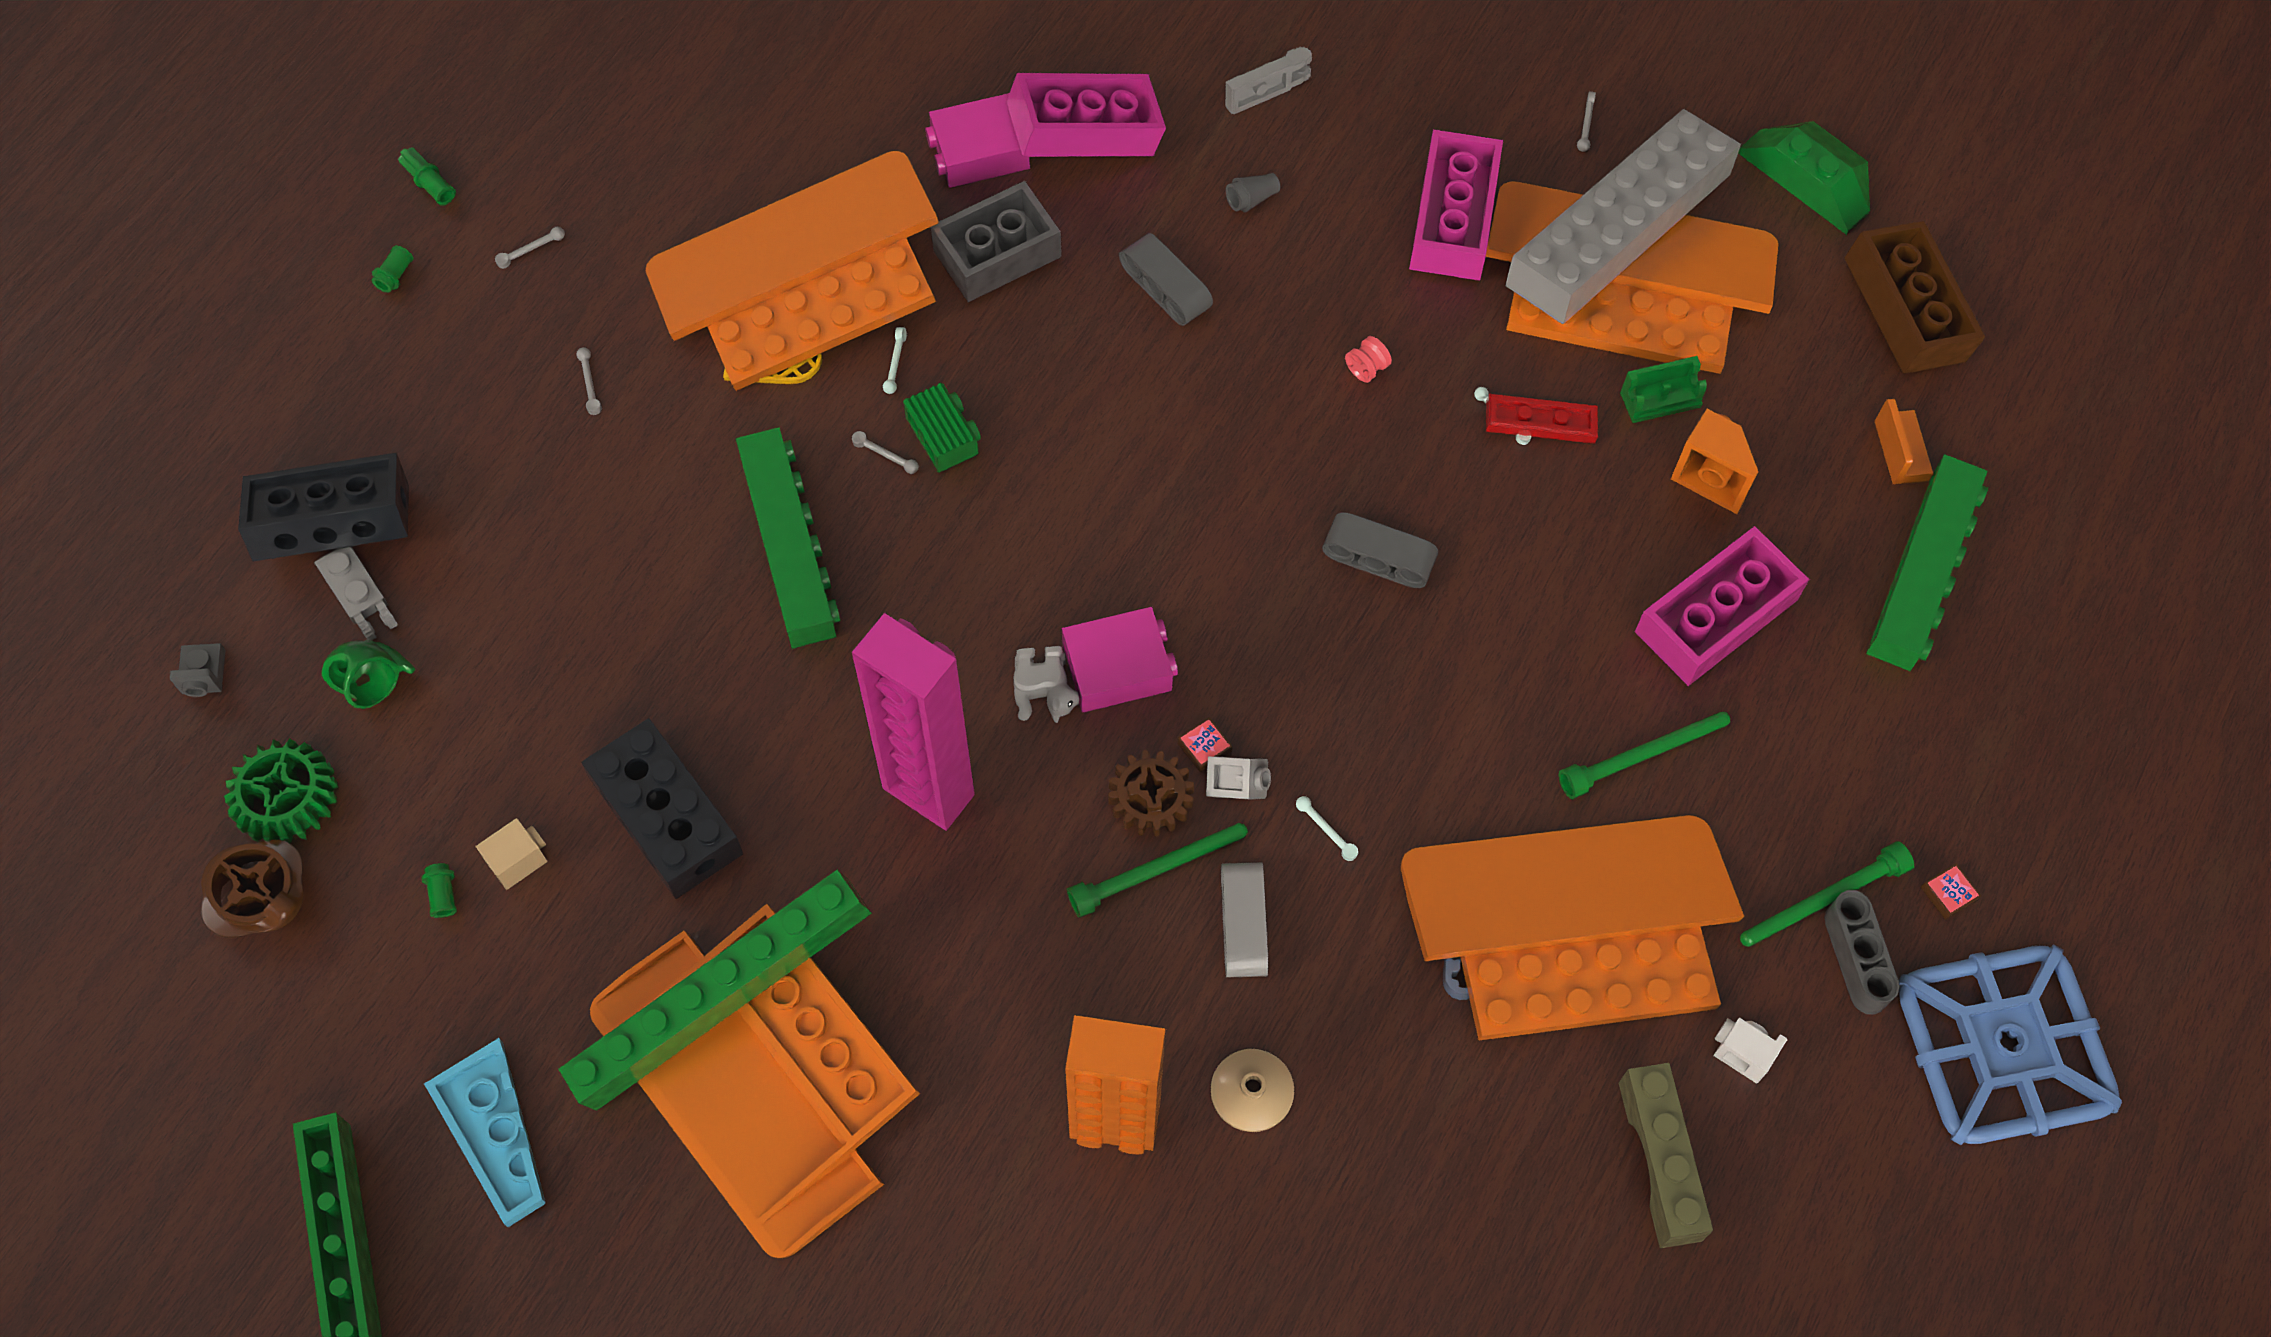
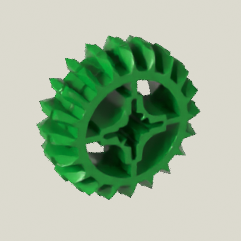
[224,738,339,844]

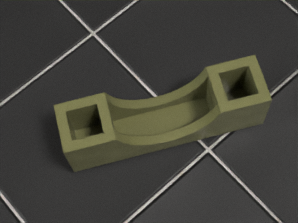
[1619,1063,1713,1248]

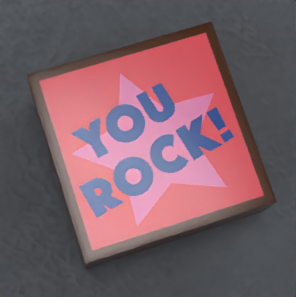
[1177,717,1233,772]
[1921,863,1982,920]

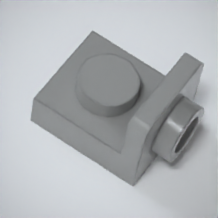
[1206,756,1271,799]

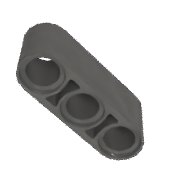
[1119,233,1213,326]
[1322,513,1438,588]
[1824,890,1900,1014]

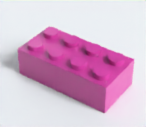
[1007,73,1166,157]
[1409,129,1503,281]
[1635,526,1810,686]

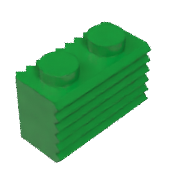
[903,383,981,473]

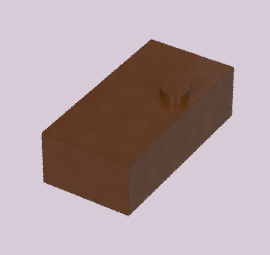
[1845,221,1985,374]

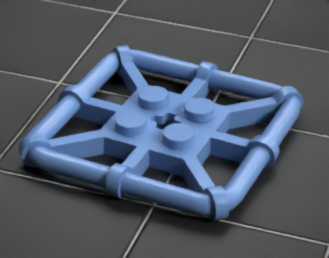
[1898,944,2122,1145]

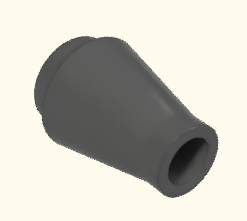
[1226,173,1280,212]

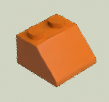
[1671,408,1759,514]

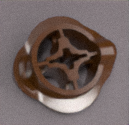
[201,840,304,938]

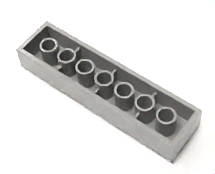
[1505,109,1741,324]

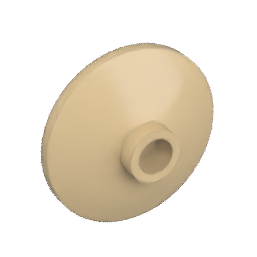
[1211,1049,1294,1132]

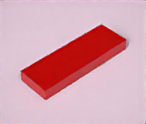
[1486,394,1598,444]

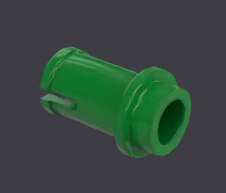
[371,245,413,293]
[421,863,457,918]

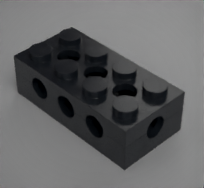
[238,452,409,561]
[581,718,743,899]

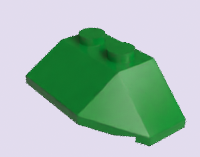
[1738,121,1870,235]

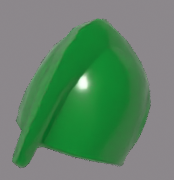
[321,640,416,709]

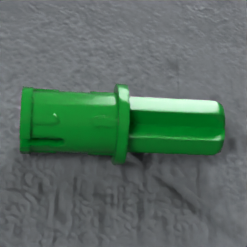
[398,147,456,205]

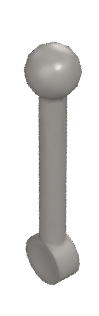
[1577,91,1596,152]
[495,226,565,269]
[576,347,602,415]
[852,431,919,474]

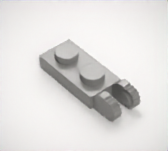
[1225,46,1312,114]
[314,546,398,641]

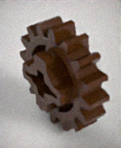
[1108,750,1194,837]

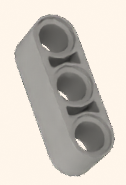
[1221,862,1268,977]

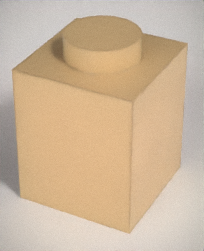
[475,818,547,890]

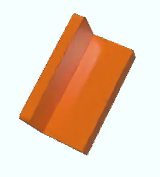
[1875,399,1933,484]

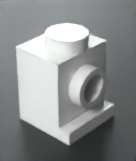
[1713,1017,1787,1083]

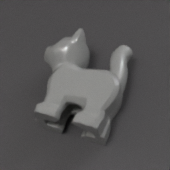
[1013,646,1080,723]

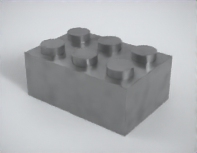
[931,181,1061,302]

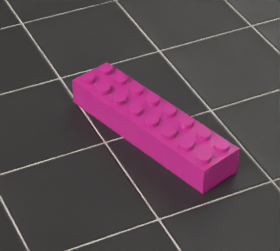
[852,613,975,831]

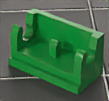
[1620,356,1707,423]

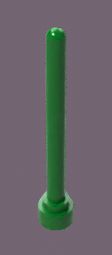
[1558,711,1730,799]
[1067,823,1248,918]
[1740,841,1914,947]

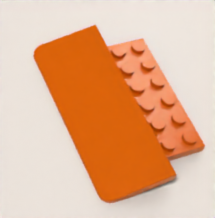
[646,151,939,391]
[1486,181,1778,374]
[1401,815,1744,1041]
[590,904,920,1258]

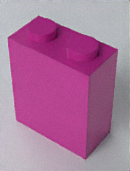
[925,93,1030,188]
[1062,607,1178,713]

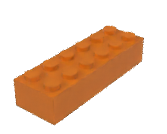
[1065,1015,1165,1154]

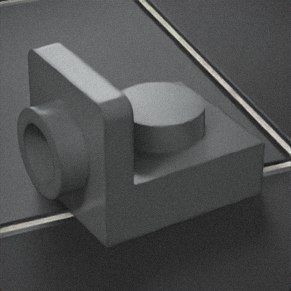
[170,643,226,697]

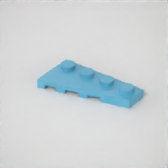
[424,1038,546,1227]

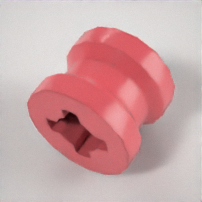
[1345,336,1392,383]

